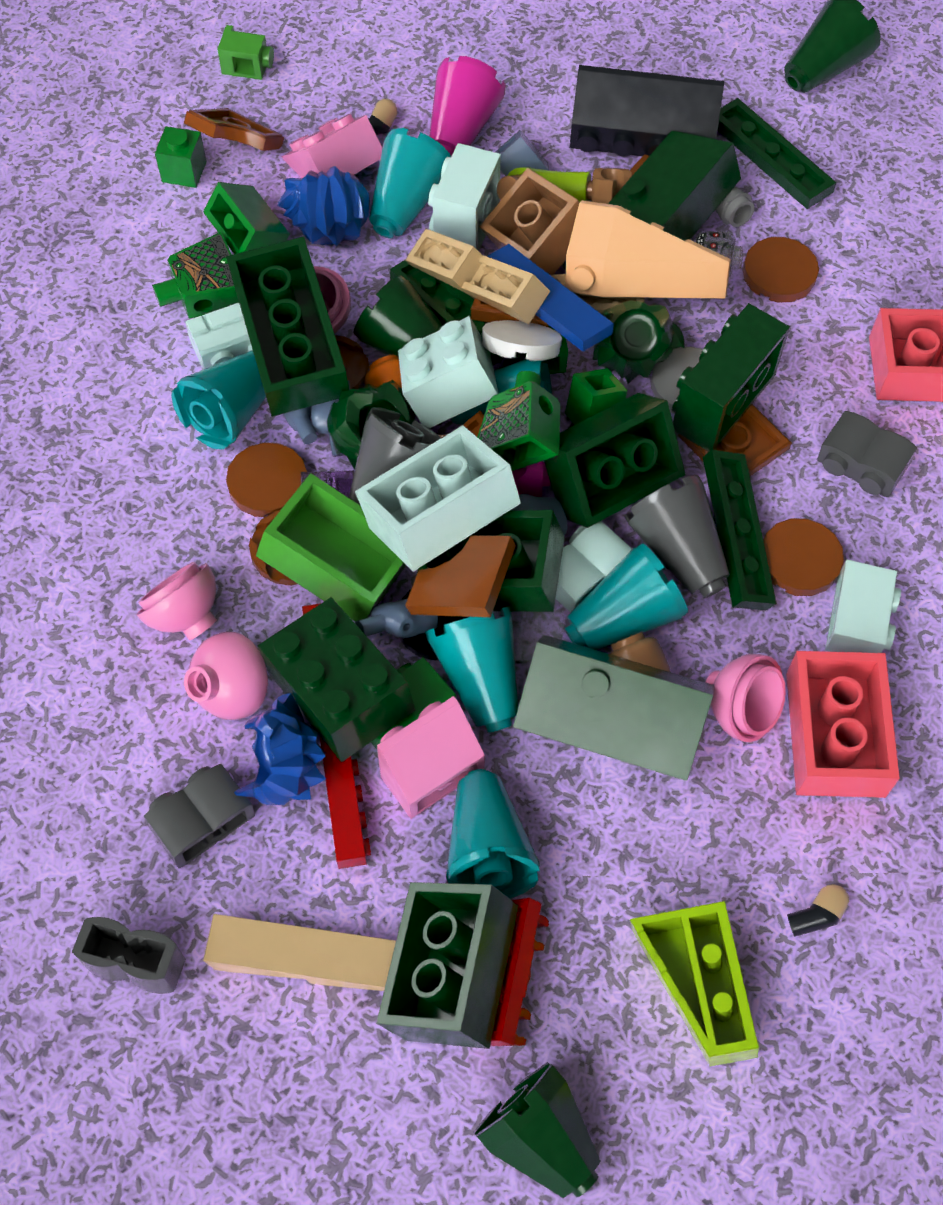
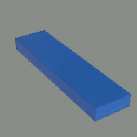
[487,244,614,352]

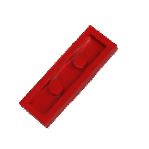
[490,898,549,1046]

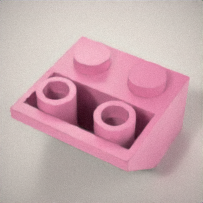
[281,113,382,178]
[377,696,485,819]

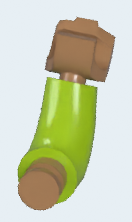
[497,167,632,204]

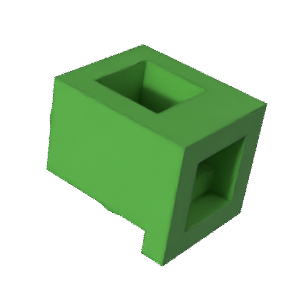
[217,25,274,80]

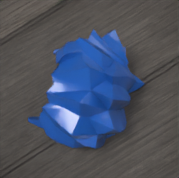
[277,166,370,247]
[234,693,326,805]

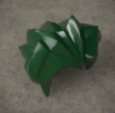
[593,300,685,385]
[327,380,416,470]

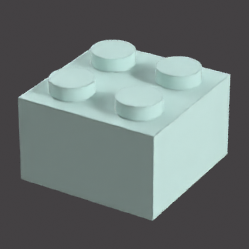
[428,143,501,251]
[398,316,498,429]

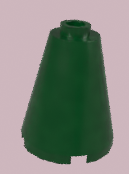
[784,0,881,92]
[353,275,443,358]

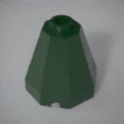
[473,1062,601,1198]

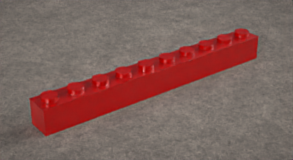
[302,603,371,869]

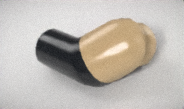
[368,99,397,135]
[787,884,849,937]

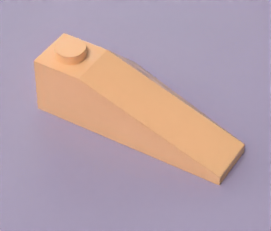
[565,200,731,299]

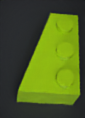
[630,901,759,1067]

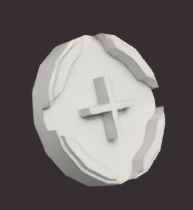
[481,320,562,361]

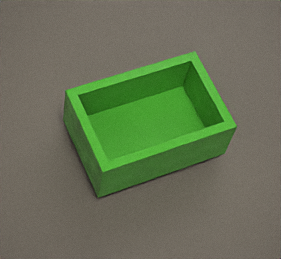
[256,473,406,622]

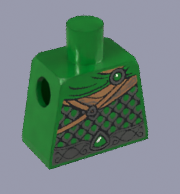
[152,232,239,319]
[477,371,560,471]

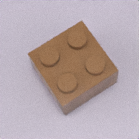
[479,168,580,275]

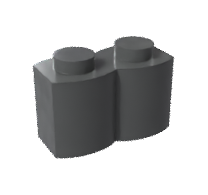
[817,411,917,497]
[144,764,255,869]
[72,917,186,994]

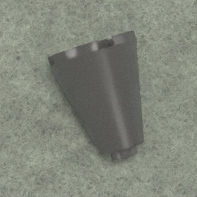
[348,407,441,505]
[625,475,730,599]

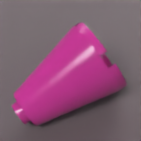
[429,56,506,157]

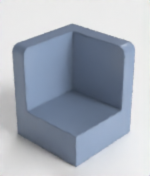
[495,130,549,176]

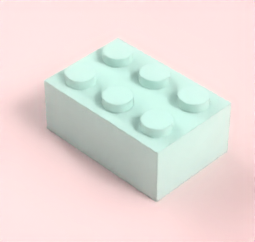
[355,425,521,572]

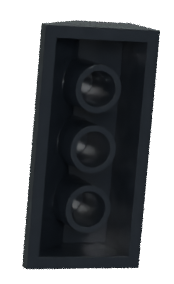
[569,65,725,156]

